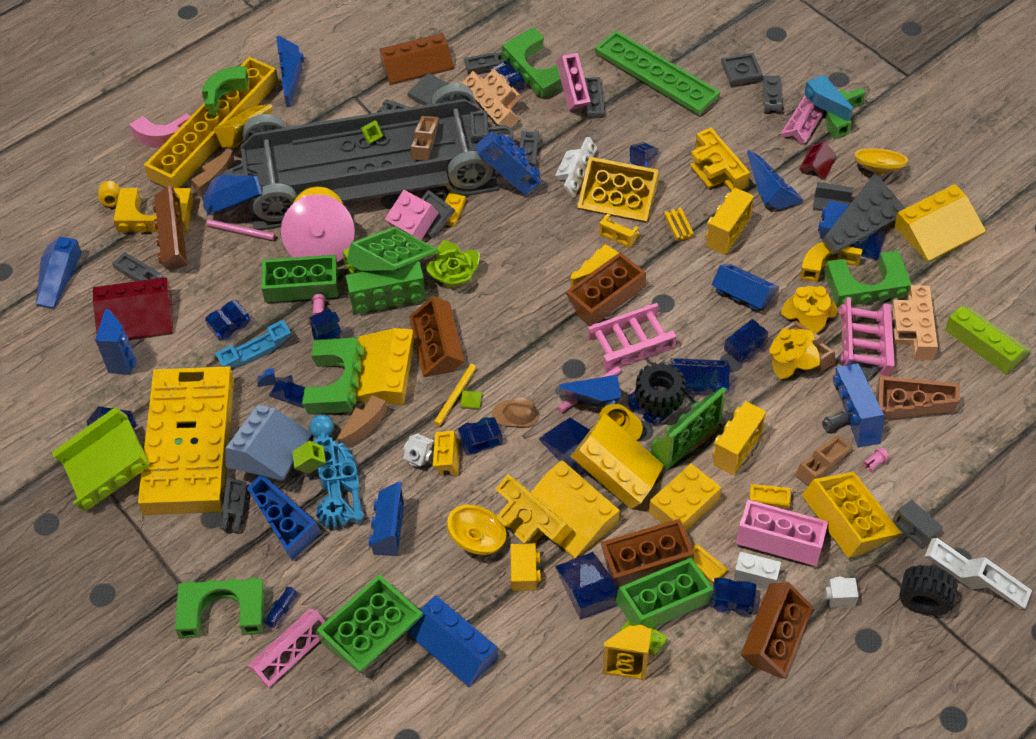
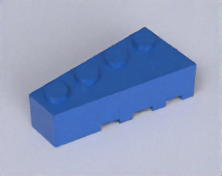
[833,364,884,448]

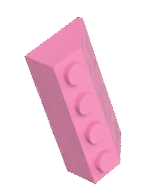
[735,500,828,566]

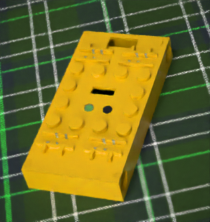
[138,366,234,515]

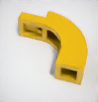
[800,242,862,282]

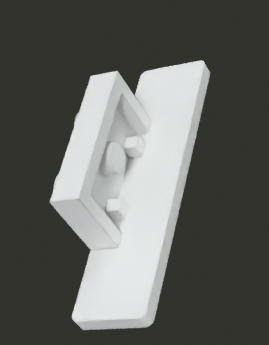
[555,137,597,198]

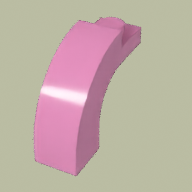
[129,113,191,148]

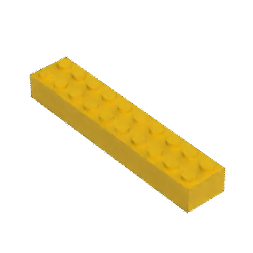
[144,57,279,188]

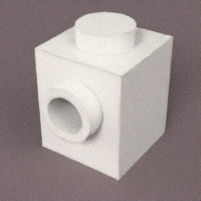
[825,577,858,607]

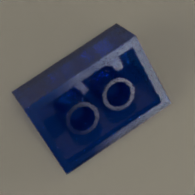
[670,358,730,392]

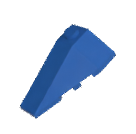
[747,150,803,210]
[202,174,262,216]

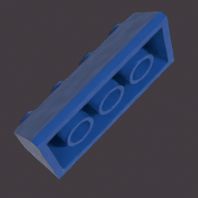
[407,595,498,688]

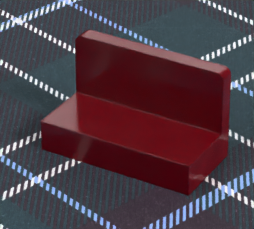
[799,141,836,179]

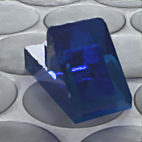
[629,142,659,167]
[269,375,305,408]

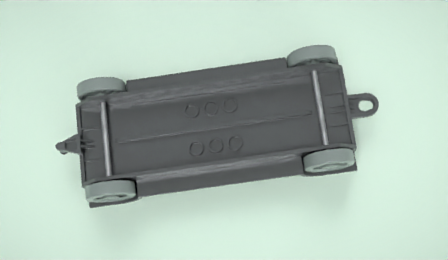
[224,83,514,231]

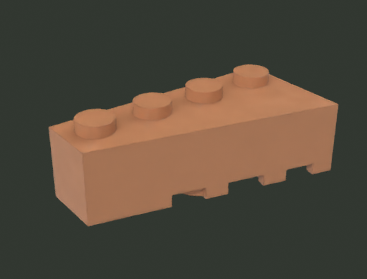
[876,376,960,420]

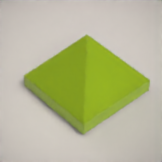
[361,120,383,144]
[460,390,482,409]

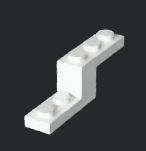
[925,538,1032,609]

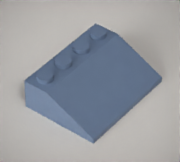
[226,405,312,481]

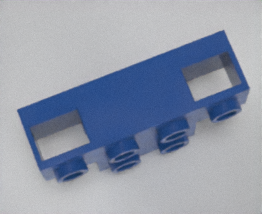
[476,131,541,195]

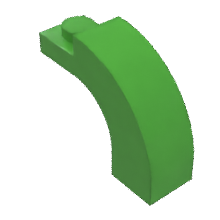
[202,66,249,116]
[825,88,865,139]

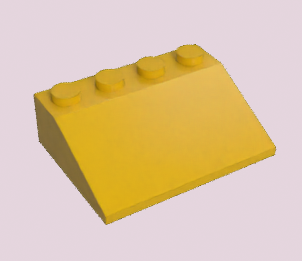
[577,157,660,222]
[894,184,986,262]
[355,328,415,405]
[570,413,664,509]
[531,460,620,560]
[802,471,901,558]

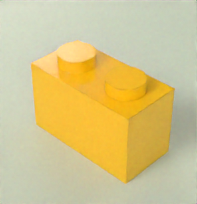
[511,543,541,591]

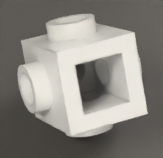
[403,433,435,467]

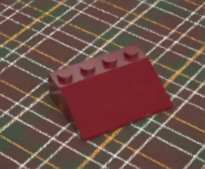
[93,277,173,340]

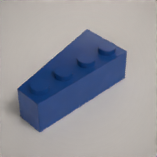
[247,475,321,561]

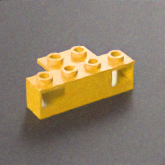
[690,127,750,191]
[495,474,573,545]

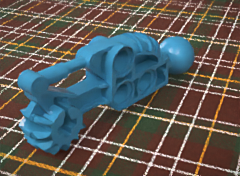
[309,415,364,530]

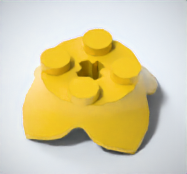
[781,286,838,334]
[769,328,820,380]

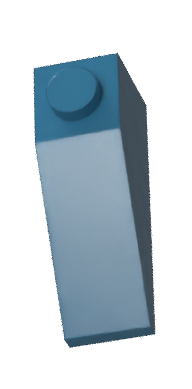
[804,75,853,121]

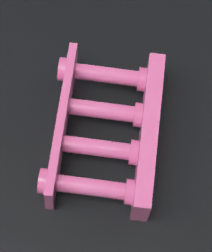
[839,297,894,377]
[588,303,677,372]

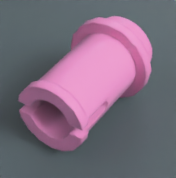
[311,294,326,319]
[863,448,889,472]

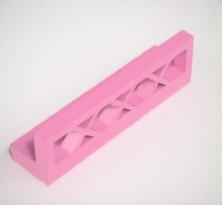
[781,96,825,144]
[247,609,326,688]

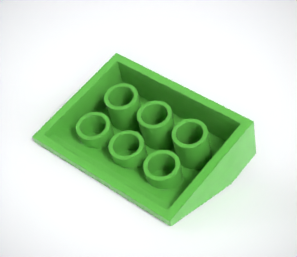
[346,227,438,271]
[651,387,726,469]
[316,574,423,673]

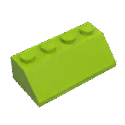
[945,306,1030,374]

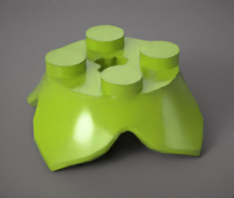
[426,240,480,288]

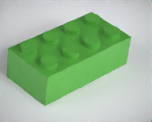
[262,255,339,302]
[346,261,426,315]
[616,558,714,628]

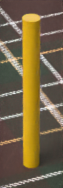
[434,364,477,426]

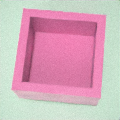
[384,190,439,240]

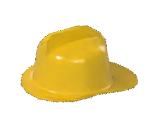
[599,404,643,440]

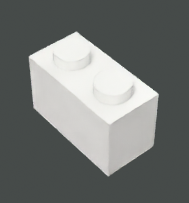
[733,552,781,590]

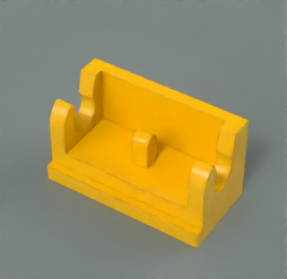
[599,214,640,248]
[433,430,460,476]

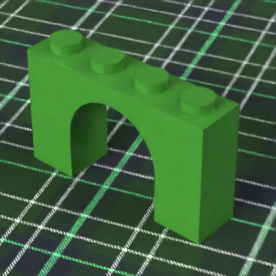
[501,27,562,99]
[824,251,912,307]
[302,337,364,414]
[175,577,265,639]

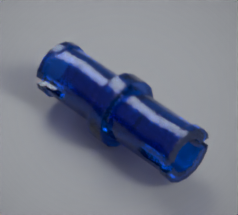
[264,586,298,628]

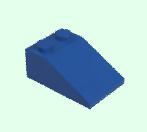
[555,375,622,408]

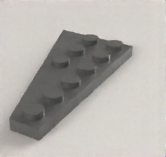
[822,173,905,254]

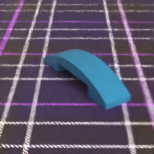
[215,319,292,368]

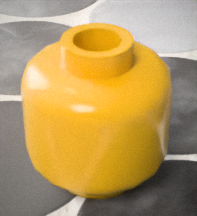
[98,181,120,207]

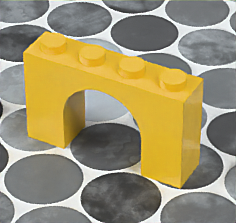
[113,188,194,233]

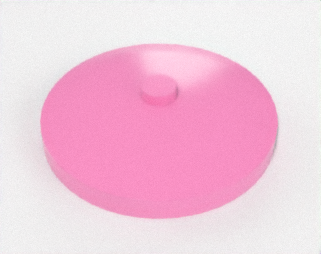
[281,195,355,262]

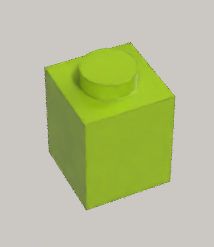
[292,441,326,474]

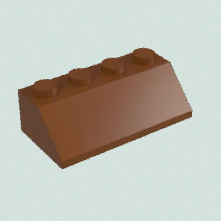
[379,33,454,85]
[152,186,187,269]
[566,252,646,326]
[409,296,465,377]
[601,519,694,589]
[741,582,813,679]

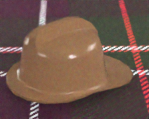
[492,397,539,427]

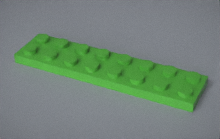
[594,30,720,115]

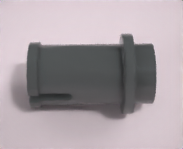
[435,186,446,200]
[822,411,849,432]

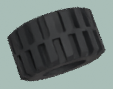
[635,362,686,416]
[899,565,958,615]

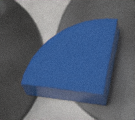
[257,368,277,387]

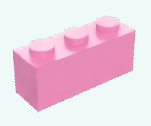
[556,53,591,110]

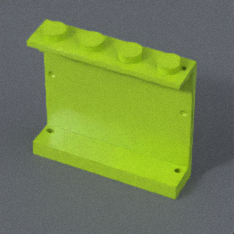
[52,407,150,512]

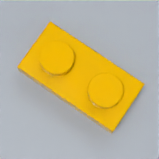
[445,193,466,227]

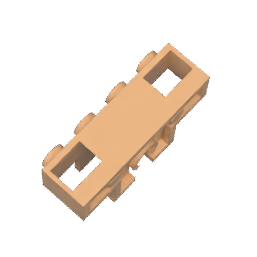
[462,69,522,128]
[891,285,938,360]

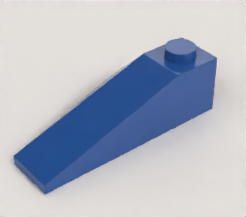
[276,36,304,108]
[36,236,82,309]

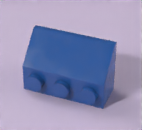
[711,264,779,310]
[95,309,137,375]
[369,482,404,556]

